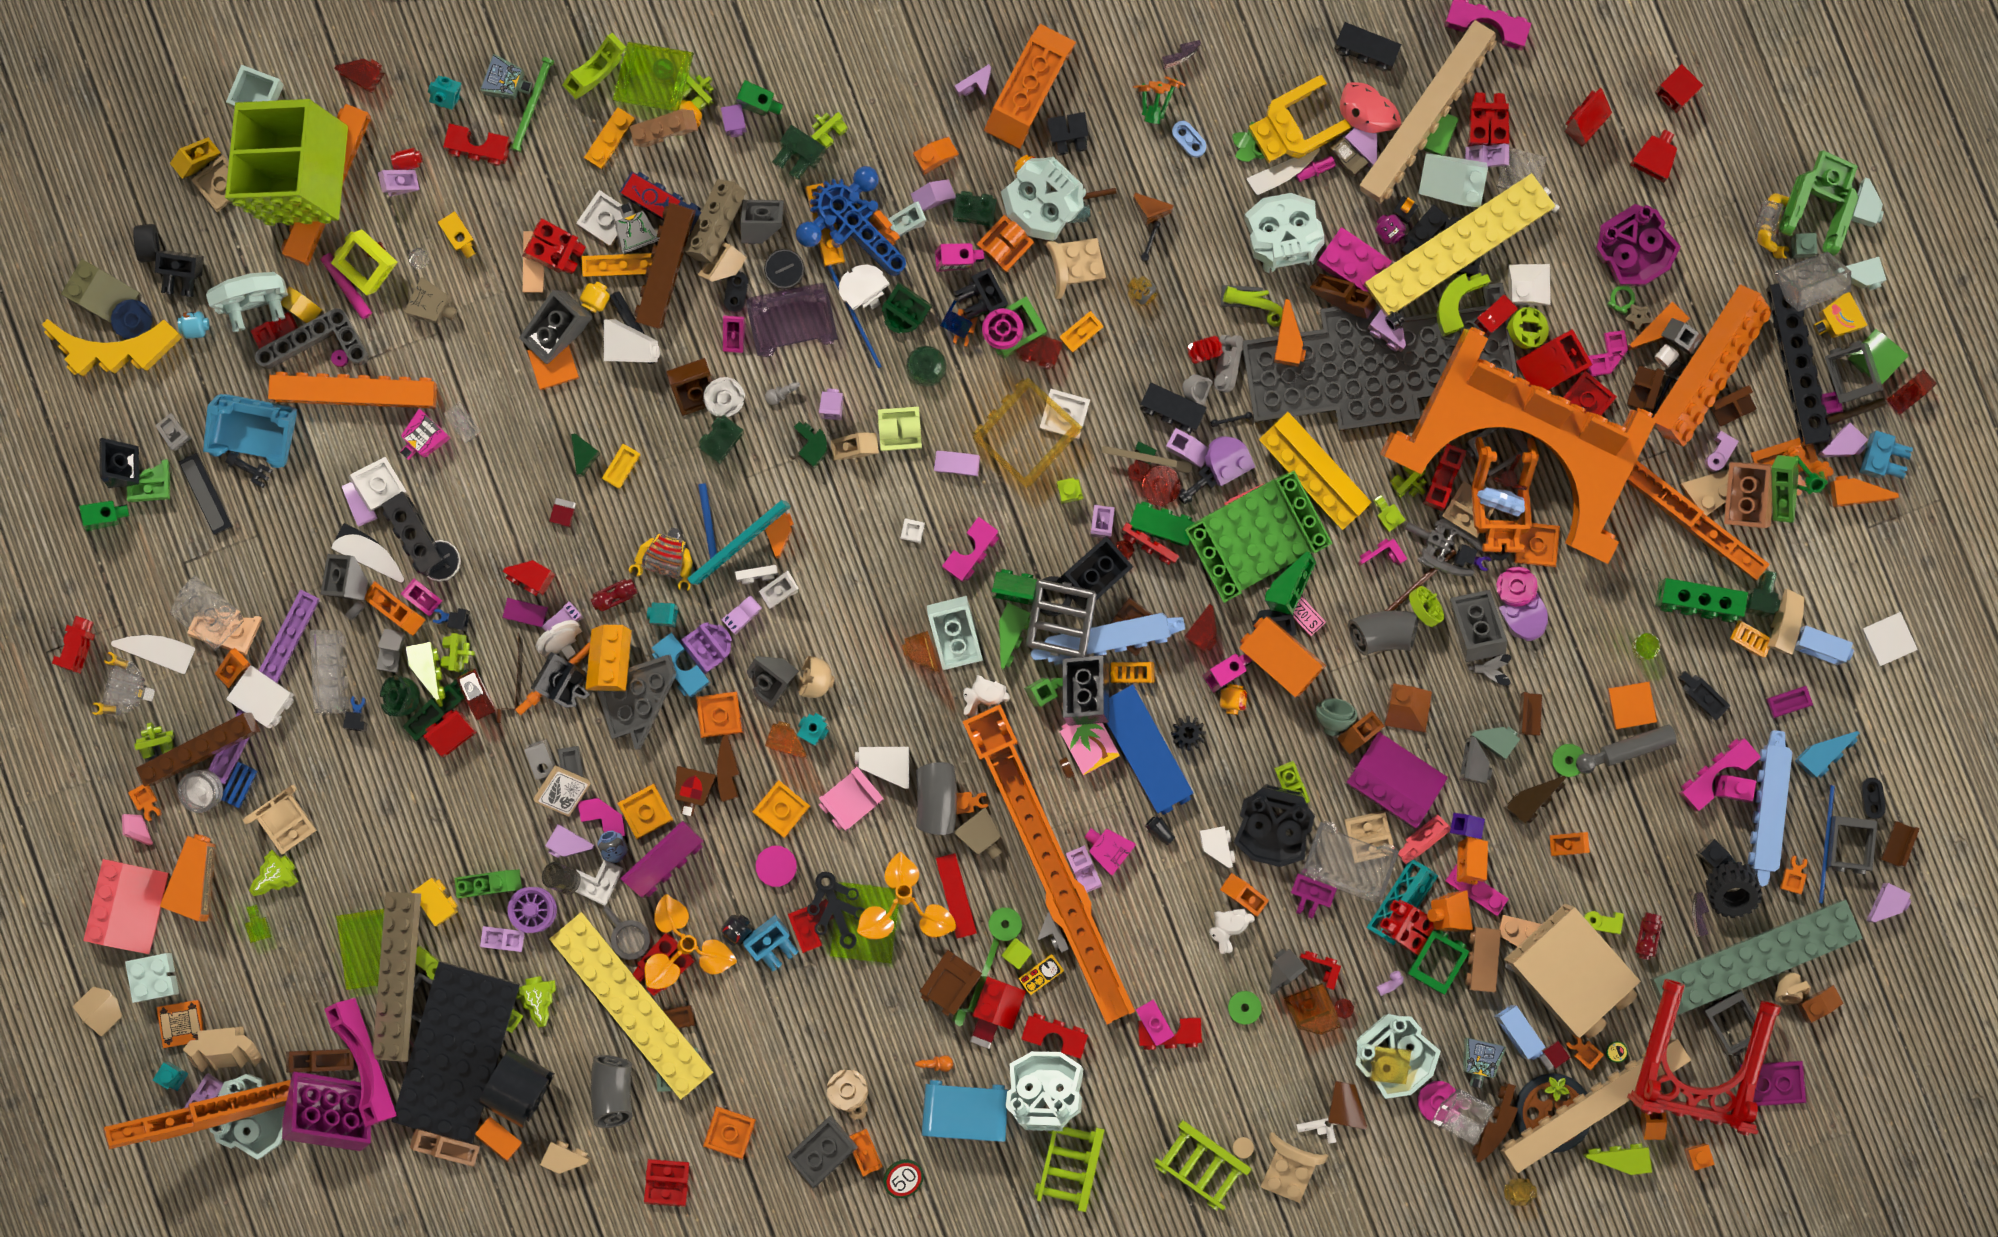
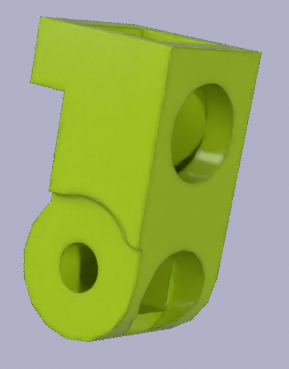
[1583,911,1624,934]
[416,946,439,980]

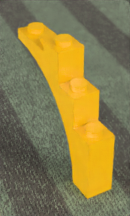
[42,319,182,376]

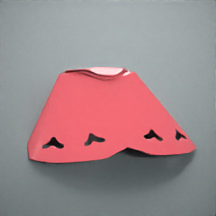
[1340,82,1401,133]

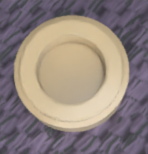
[1232,1137,1254,1158]

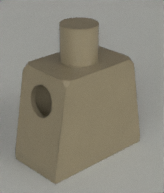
[954,808,1002,860]

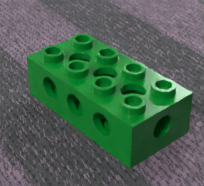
[1655,578,1748,623]

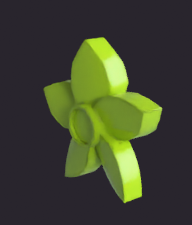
[1544,1077,1569,1102]

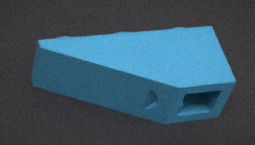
[1795,731,1860,778]

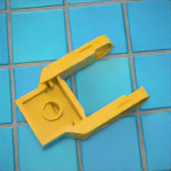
[1248,75,1353,163]

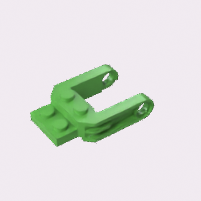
[1779,150,1859,256]

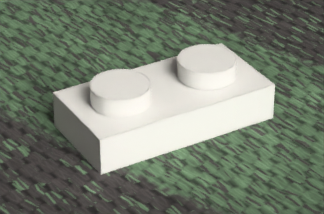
[735,565,779,584]

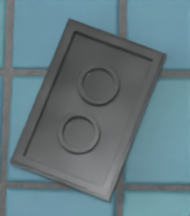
[787,1116,858,1189]

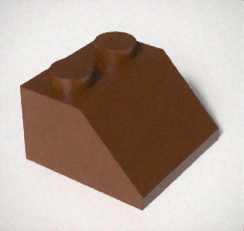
[666,358,713,416]

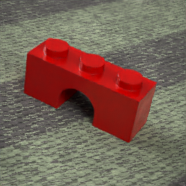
[443,123,511,166]
[1423,444,1466,511]
[1021,1013,1088,1059]
[1137,1017,1202,1050]

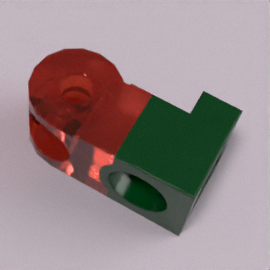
[1127,441,1157,483]

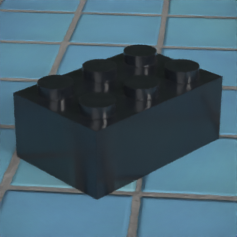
[1057,536,1133,610]
[1063,655,1109,726]

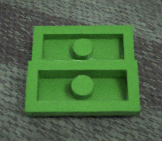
[1423,114,1459,156]
[1847,329,1909,384]

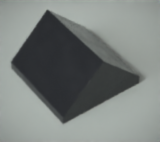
[99,438,139,488]

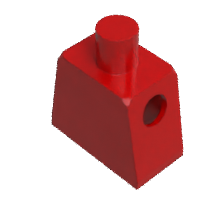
[1630,130,1677,183]

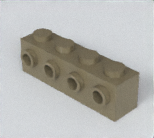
[683,179,746,264]

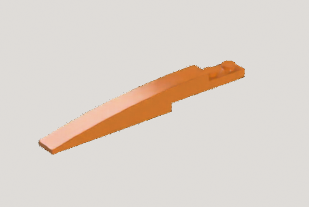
[1627,461,1770,581]
[103,1080,291,1149]

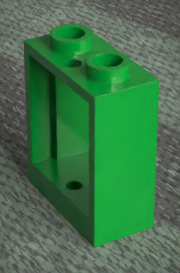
[1406,930,1470,995]

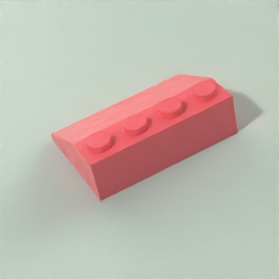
[83,859,169,954]

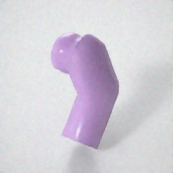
[1376,971,1404,996]

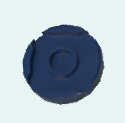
[111,299,153,339]

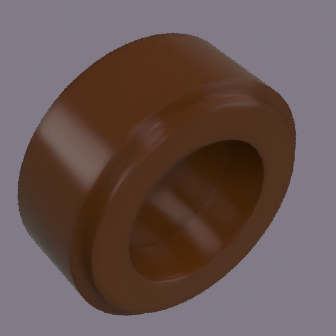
[1059,757,1075,779]

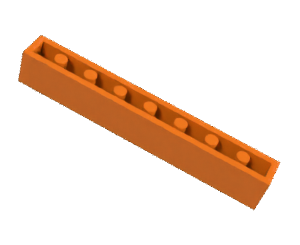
[281,104,371,266]
[268,372,437,409]

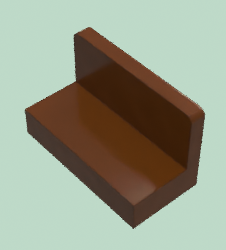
[1518,692,1542,736]
[1880,821,1920,867]

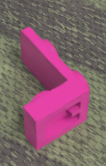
[1358,538,1407,566]

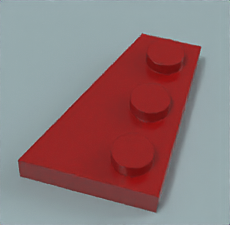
[1121,522,1179,565]

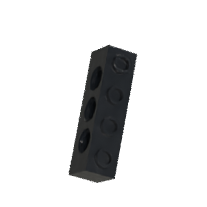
[382,491,448,576]

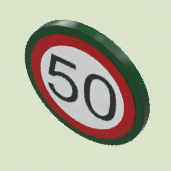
[883,1159,924,1198]

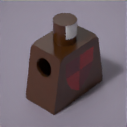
[675,766,717,817]

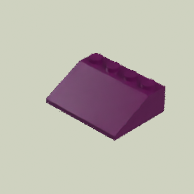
[1345,732,1448,829]
[620,821,704,898]
[282,1072,371,1151]

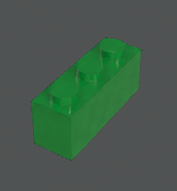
[1130,501,1195,548]

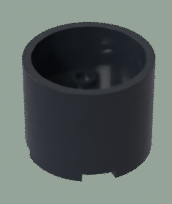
[479,1048,555,1128]

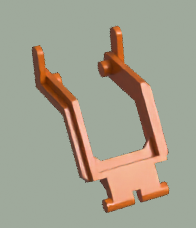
[1471,437,1539,552]

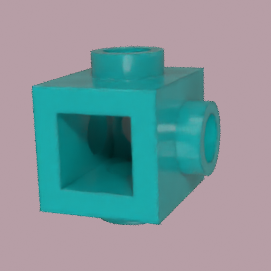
[428,75,462,110]
[797,713,829,746]

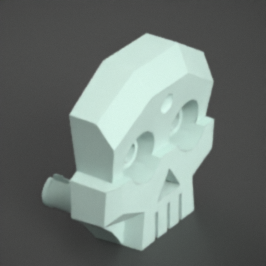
[1001,157,1086,241]
[1245,193,1324,273]
[206,272,288,332]
[1355,1014,1441,1099]
[1006,1051,1084,1131]
[209,1074,285,1160]

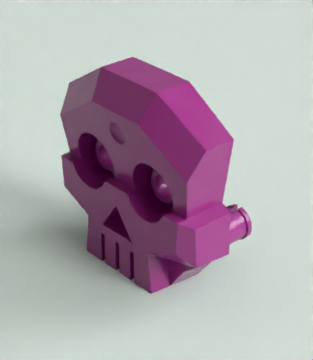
[1595,204,1681,287]

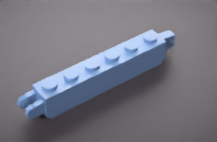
[1030,613,1185,665]
[1748,730,1792,887]

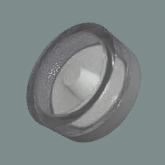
[178,769,223,813]

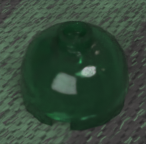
[906,345,947,387]
[380,675,420,717]

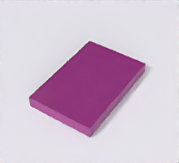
[1739,1061,1806,1106]

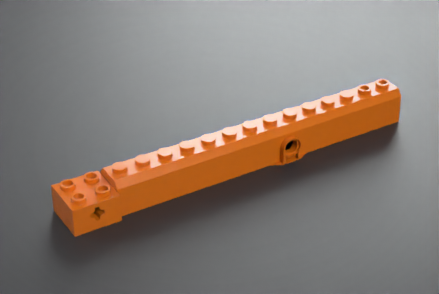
[962,705,1135,1025]

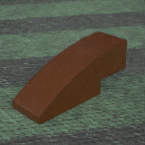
[1310,273,1377,319]
[717,735,740,802]
[286,1049,354,1073]

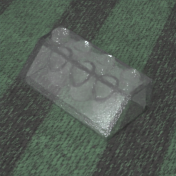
[310,630,349,716]

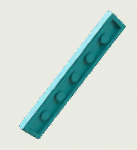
[687,500,791,585]

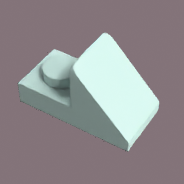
[888,201,926,237]

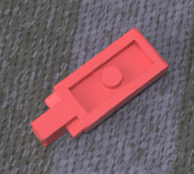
[1397,815,1451,864]

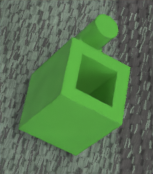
[1024,678,1063,707]

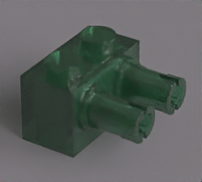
[772,125,826,181]
[953,191,997,227]
[698,415,745,465]
[1745,571,1780,617]

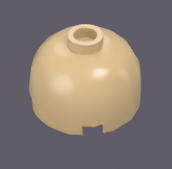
[798,656,834,698]

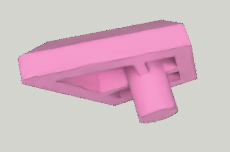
[122,814,153,846]

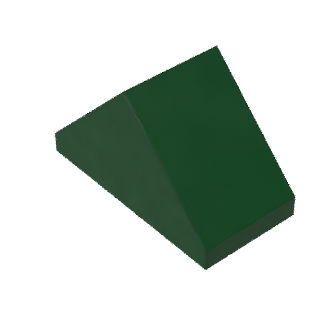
[571,433,601,477]

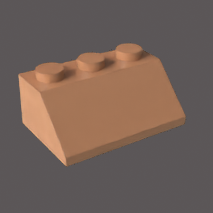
[1724,462,1772,528]

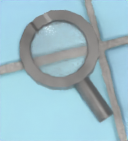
[602,906,651,960]

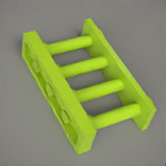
[1153,1119,1252,1211]
[1034,1126,1105,1212]

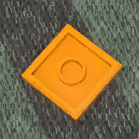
[752,780,811,838]
[617,783,674,840]

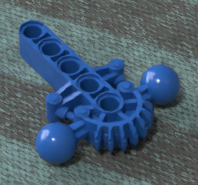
[796,166,906,276]

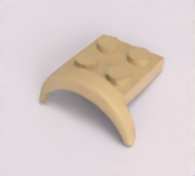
[1043,238,1106,299]
[243,785,317,855]
[1261,1132,1328,1203]

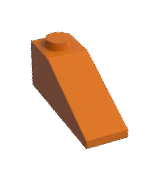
[1274,299,1306,367]
[1628,301,1690,351]
[1830,475,1899,507]
[365,581,426,636]

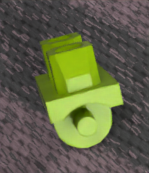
[677,73,714,110]
[811,112,848,149]
[1390,467,1427,499]
[441,633,475,672]
[134,722,175,759]

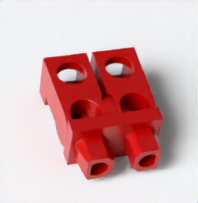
[1467,92,1509,147]
[522,218,586,274]
[51,616,95,674]
[1380,900,1434,955]
[632,933,696,996]

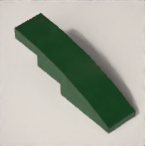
[402,669,481,741]

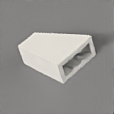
[604,319,660,362]
[855,747,909,789]

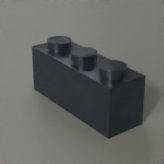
[1334,22,1402,72]
[1140,382,1207,434]

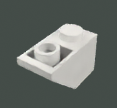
[1199,826,1235,868]

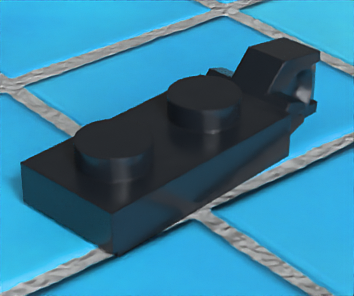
[1401,204,1449,256]
[1677,671,1730,721]

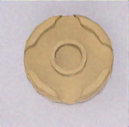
[827,1070,869,1112]

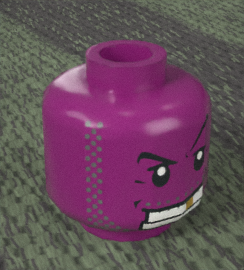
[1375,214,1406,245]

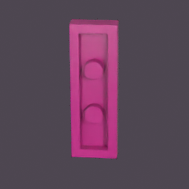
[1445,864,1509,916]

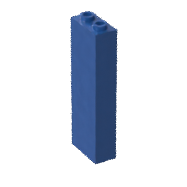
[1106,685,1194,815]

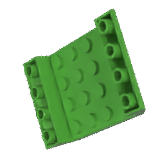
[1185,471,1333,603]

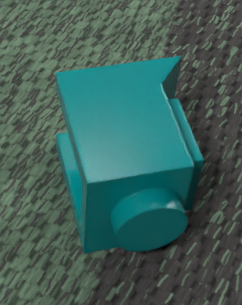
[152,1062,189,1091]

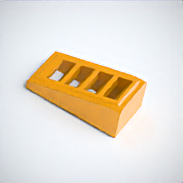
[1730,620,1770,658]
[1111,662,1155,683]

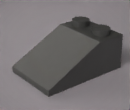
[519,290,593,364]
[1450,590,1507,662]

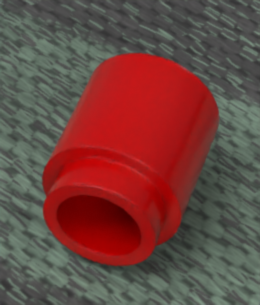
[391,147,423,170]

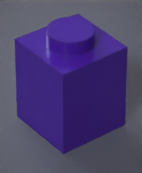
[1450,813,1485,839]

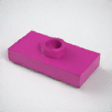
[1135,999,1174,1046]

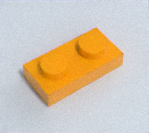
[1059,311,1104,354]

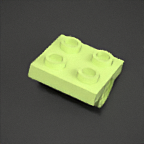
[878,407,922,451]

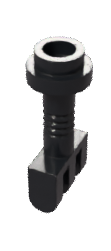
[225,452,273,488]
[1177,466,1217,505]

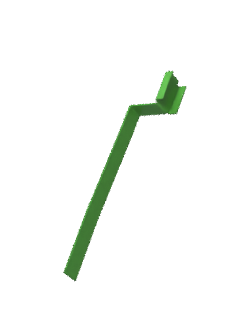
[952,938,999,1027]

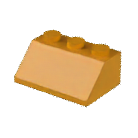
[585,625,632,691]

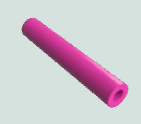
[320,253,372,320]

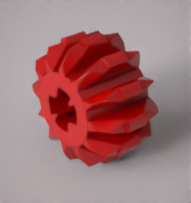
[1187,336,1223,364]

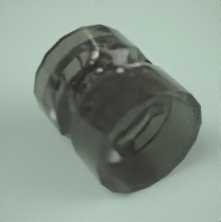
[542,862,581,895]

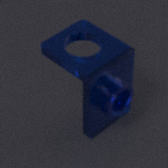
[940,300,973,339]

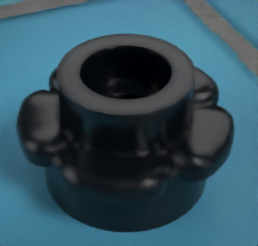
[1385,311,1404,331]

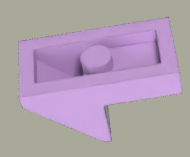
[954,64,991,99]
[378,170,420,196]

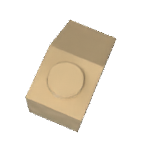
[698,242,747,282]
[830,433,879,461]

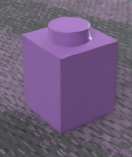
[721,104,747,137]

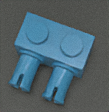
[1859,431,1913,479]
[743,914,799,972]

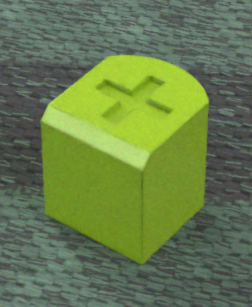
[1001,938,1032,969]

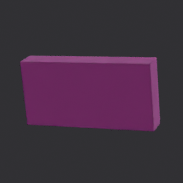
[502,598,548,628]
[1766,686,1813,718]

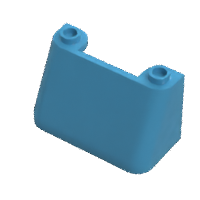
[203,394,297,468]
[922,1080,1009,1142]

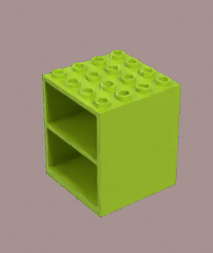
[225,99,348,226]

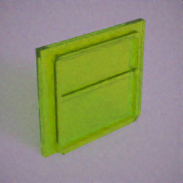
[613,42,694,111]
[830,882,899,964]
[336,909,384,990]

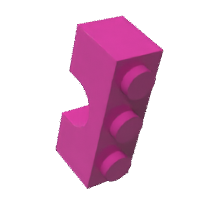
[942,517,999,582]

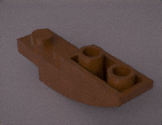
[1472,1082,1518,1163]

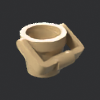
[1775,972,1811,1006]

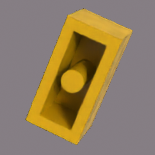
[411,878,458,926]

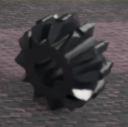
[1171,716,1206,751]

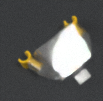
[92,652,155,716]

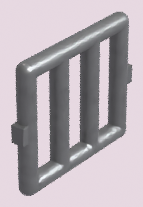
[1026,579,1097,658]

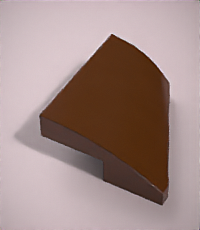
[1327,1080,1367,1129]

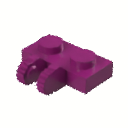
[1290,874,1337,919]

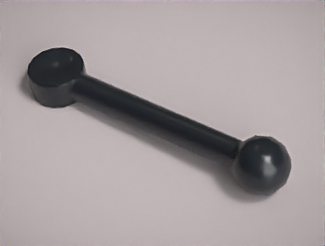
[1141,220,1161,261]
[1210,412,1253,427]

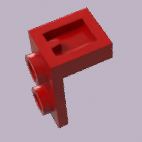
[1474,295,1518,337]
[1299,951,1341,990]

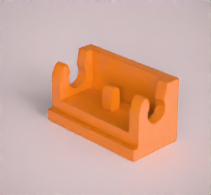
[1456,837,1488,885]
[475,1116,522,1162]
[849,1128,883,1176]

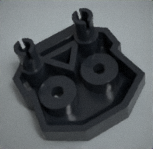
[1234,784,1315,867]

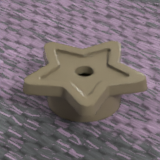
[1625,304,1651,330]

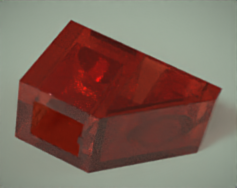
[1016,336,1063,370]

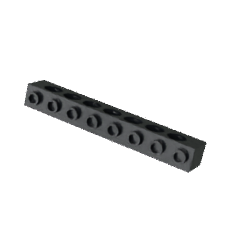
[1766,280,1831,447]

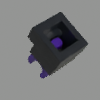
[1453,544,1491,571]

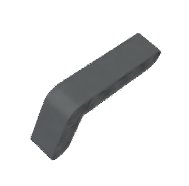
[255,308,369,369]

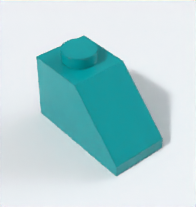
[647,602,679,628]

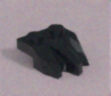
[531,652,590,708]

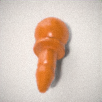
[915,1055,954,1072]

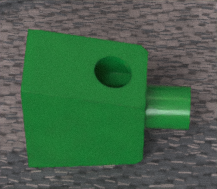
[734,80,783,116]
[79,501,130,532]

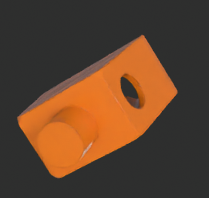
[1427,890,1473,932]

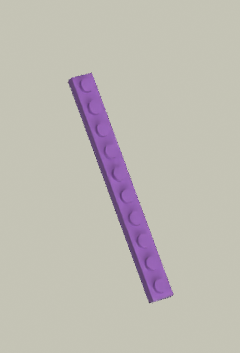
[208,589,320,784]

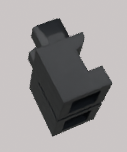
[1047,112,1088,156]

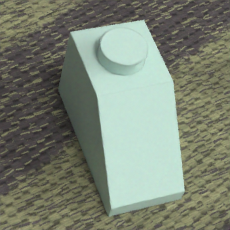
[1851,177,1884,227]
[1835,257,1886,290]

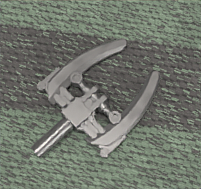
[1405,513,1483,576]

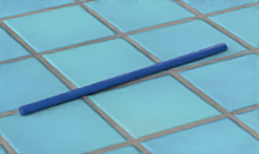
[827,266,882,368]
[1819,785,1835,903]

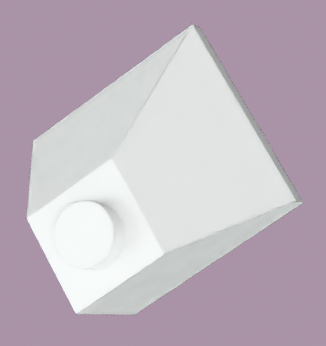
[1508,264,1550,306]

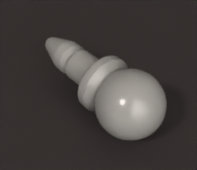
[765,382,800,405]

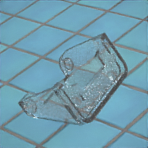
[1300,821,1399,903]

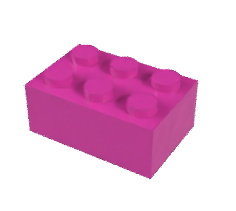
[1316,227,1392,292]

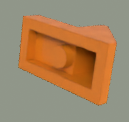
[215,648,251,688]
[1549,832,1590,856]

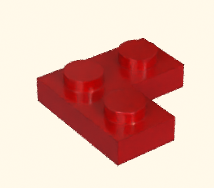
[788,899,834,953]

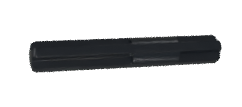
[610,291,659,364]

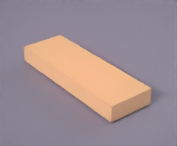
[522,231,544,293]

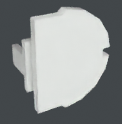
[839,265,890,310]
[535,620,582,660]

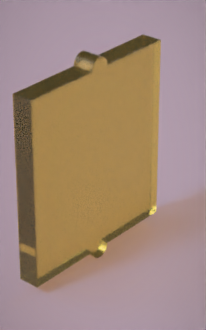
[1370,1046,1411,1084]

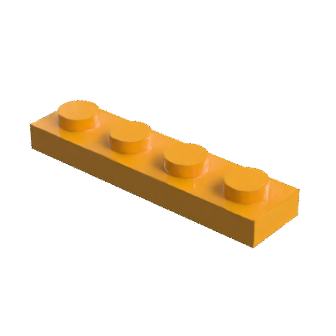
[805,183,845,267]
[582,253,654,277]

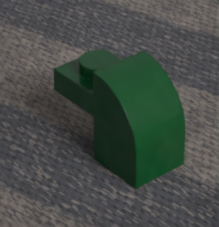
[794,421,828,469]

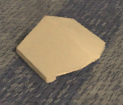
[73,987,122,1036]

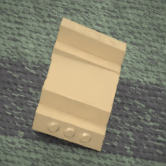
[183,1026,262,1072]

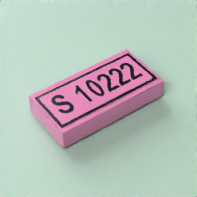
[1293,596,1326,637]

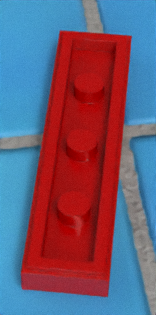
[935,853,977,939]

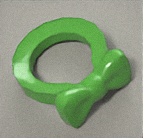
[1607,286,1635,315]

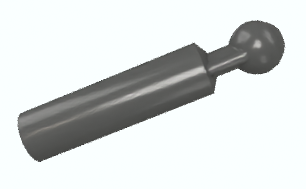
[1576,724,1677,774]

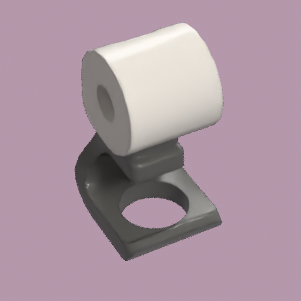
[1654,344,1687,381]

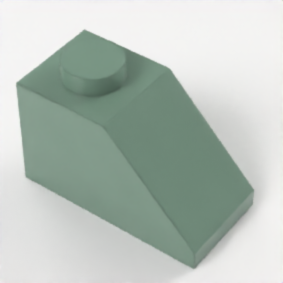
[1470,727,1520,760]

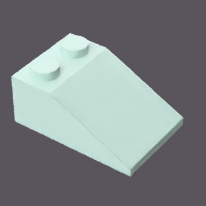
[1418,153,1488,208]
[927,596,983,670]

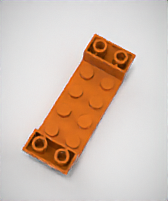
[984,24,1076,149]

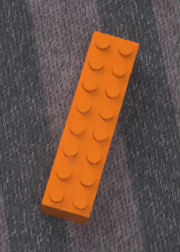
[1653,284,1772,447]

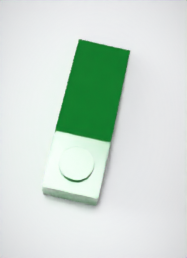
[1265,551,1316,615]

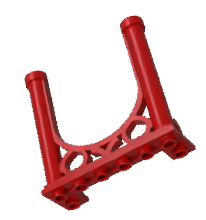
[1627,979,1781,1136]

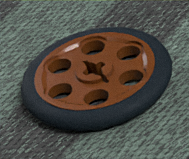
[1514,1073,1591,1153]

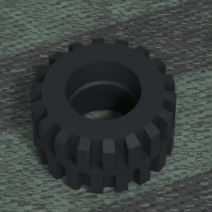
[1706,861,1762,918]

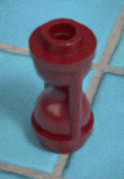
[591,578,638,612]
[1635,912,1663,960]

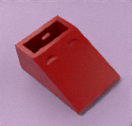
[1564,88,1612,147]
[1516,329,1593,390]

